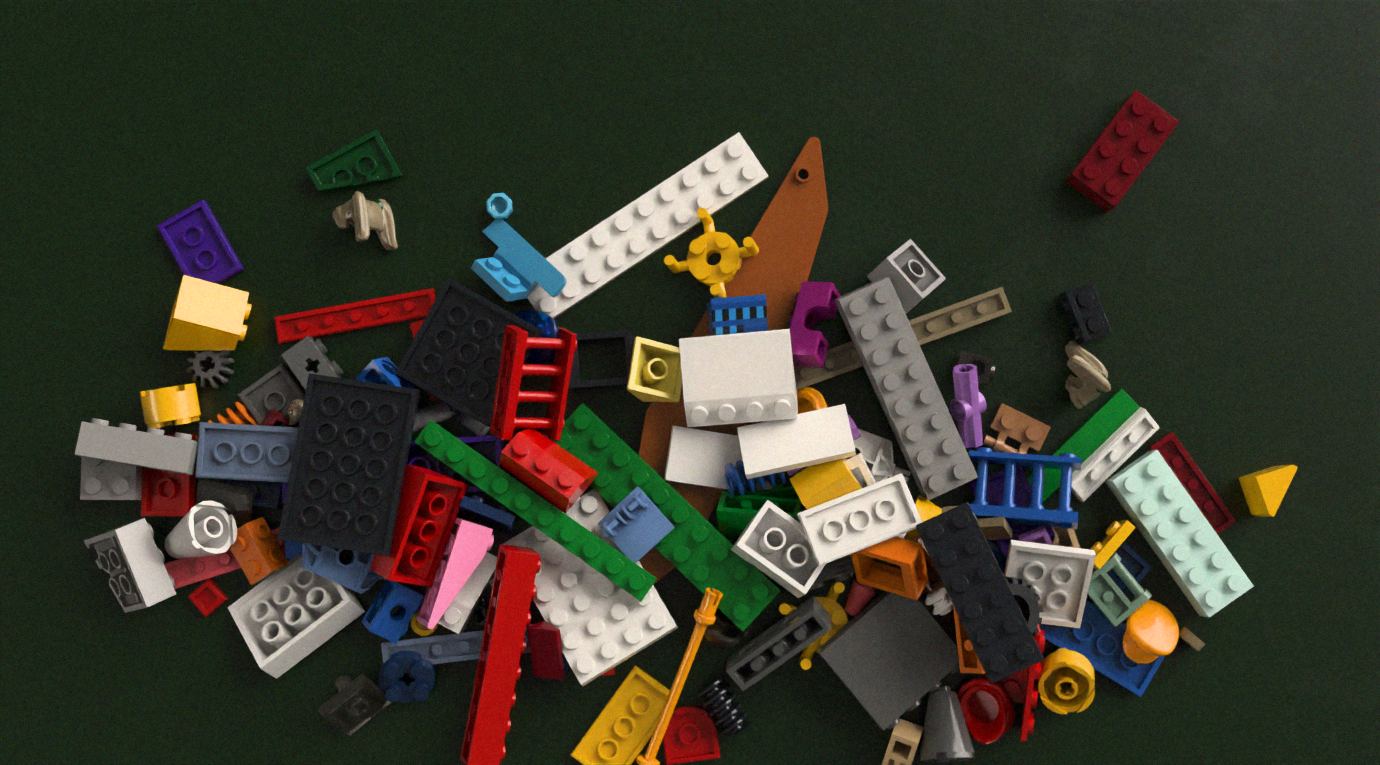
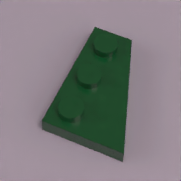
[306,129,404,193]

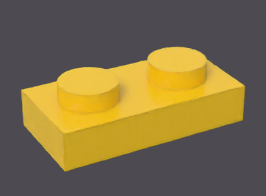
[1090,520,1136,569]

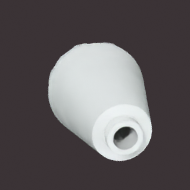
[165,500,237,559]

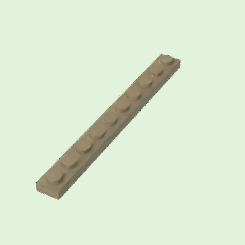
[794,287,1012,390]

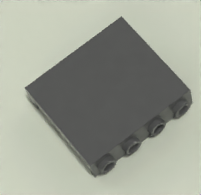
[815,591,960,731]

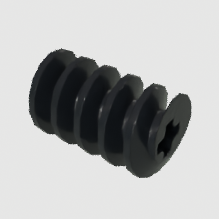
[696,675,752,737]

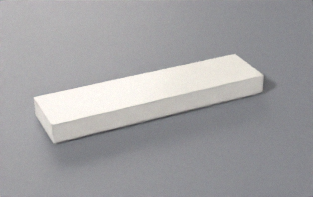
[1071,407,1160,502]

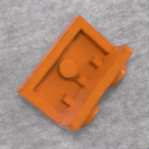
[230,517,289,585]

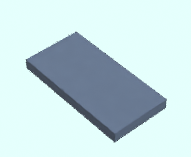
[195,422,299,483]

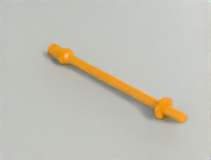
[636,588,723,765]

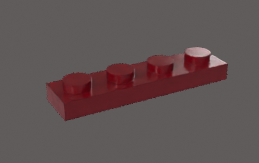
[1148,432,1236,535]

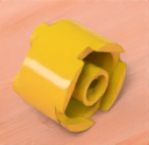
[139,383,201,429]
[1038,648,1095,715]

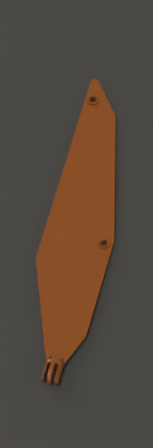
[639,137,828,585]

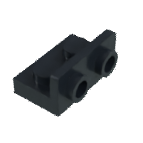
[1059,282,1112,345]

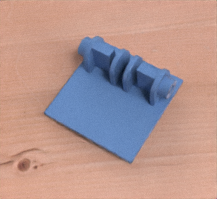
[598,486,675,563]

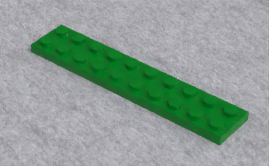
[550,403,782,631]

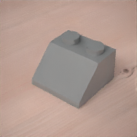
[867,239,946,314]

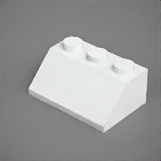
[731,500,826,598]

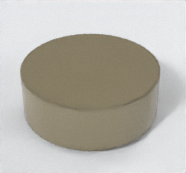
[1179,626,1206,651]

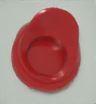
[957,677,1015,744]

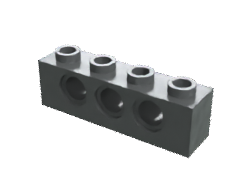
[726,596,831,691]

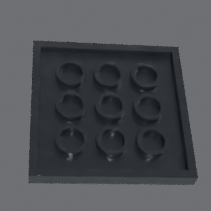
[395,278,544,427]

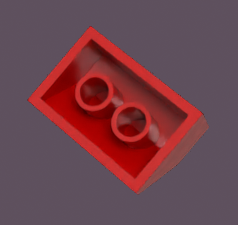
[499,428,598,514]

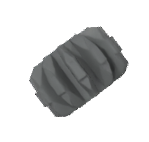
[186,350,234,389]

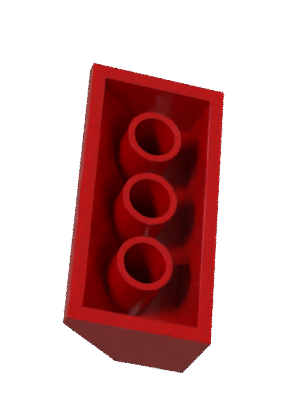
[370,464,468,587]

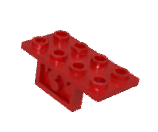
[997,624,1045,743]

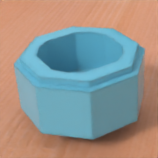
[486,193,513,219]

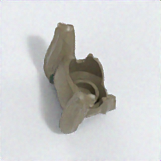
[332,191,398,250]
[1065,340,1111,409]

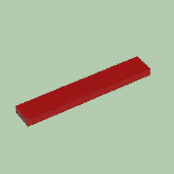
[274,288,436,344]

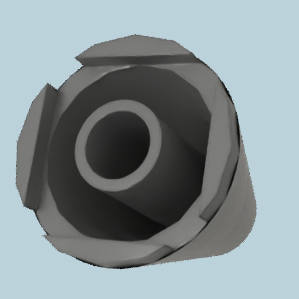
[919,686,975,762]

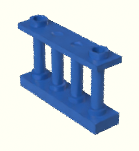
[969,447,1082,529]

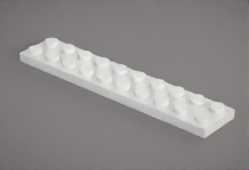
[527,132,769,324]

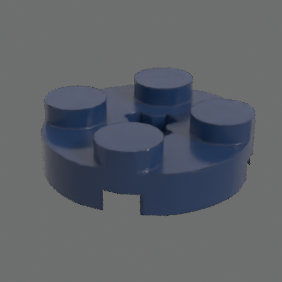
[379,650,435,703]

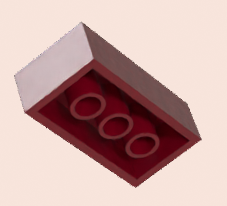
[1065,90,1179,212]

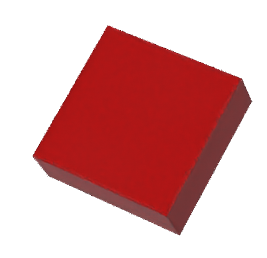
[188,578,228,617]

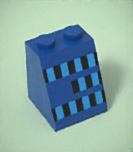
[706,294,768,336]

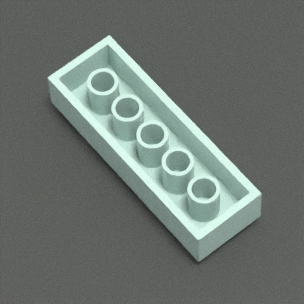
[1105,450,1254,618]

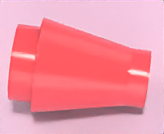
[844,579,877,616]

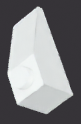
[437,551,498,634]

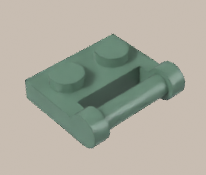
[1087,552,1152,627]

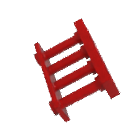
[490,325,577,440]

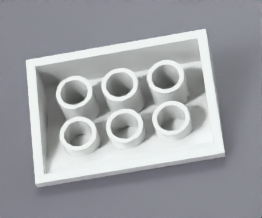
[679,329,798,427]
[228,553,365,679]

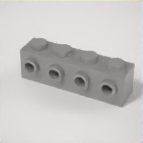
[75,418,198,475]

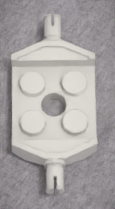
[843,429,911,488]

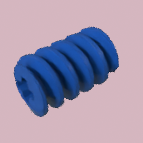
[725,460,786,498]

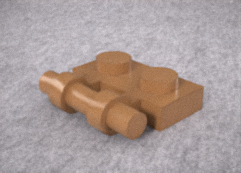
[982,403,1051,468]

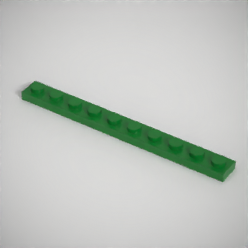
[414,419,657,602]

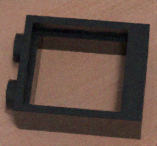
[569,329,637,390]

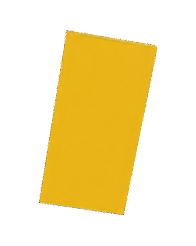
[571,665,670,765]

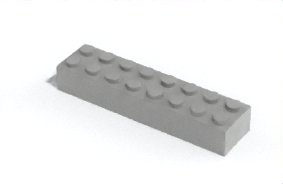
[834,277,978,500]

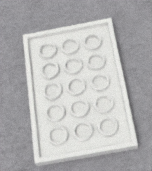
[502,489,678,686]

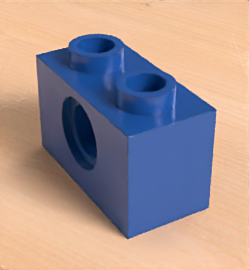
[361,579,424,644]

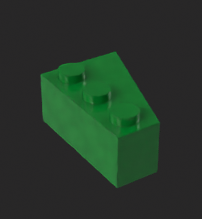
[716,484,807,536]

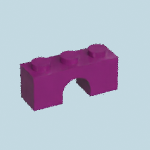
[789,281,841,368]

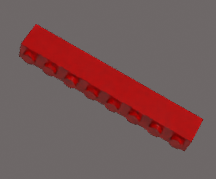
[460,544,541,765]

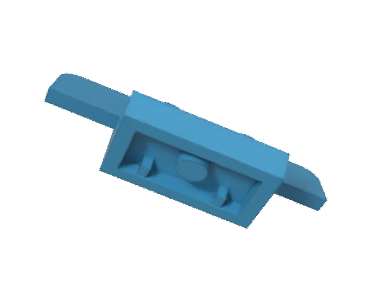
[471,219,567,302]

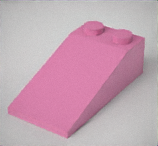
[417,517,494,629]

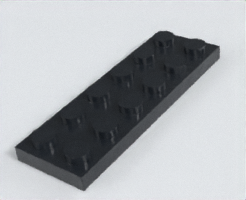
[916,502,1045,684]

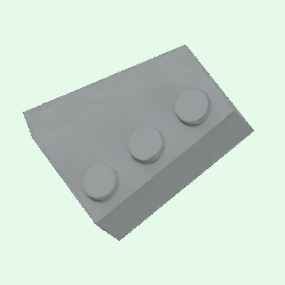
[84,518,176,613]

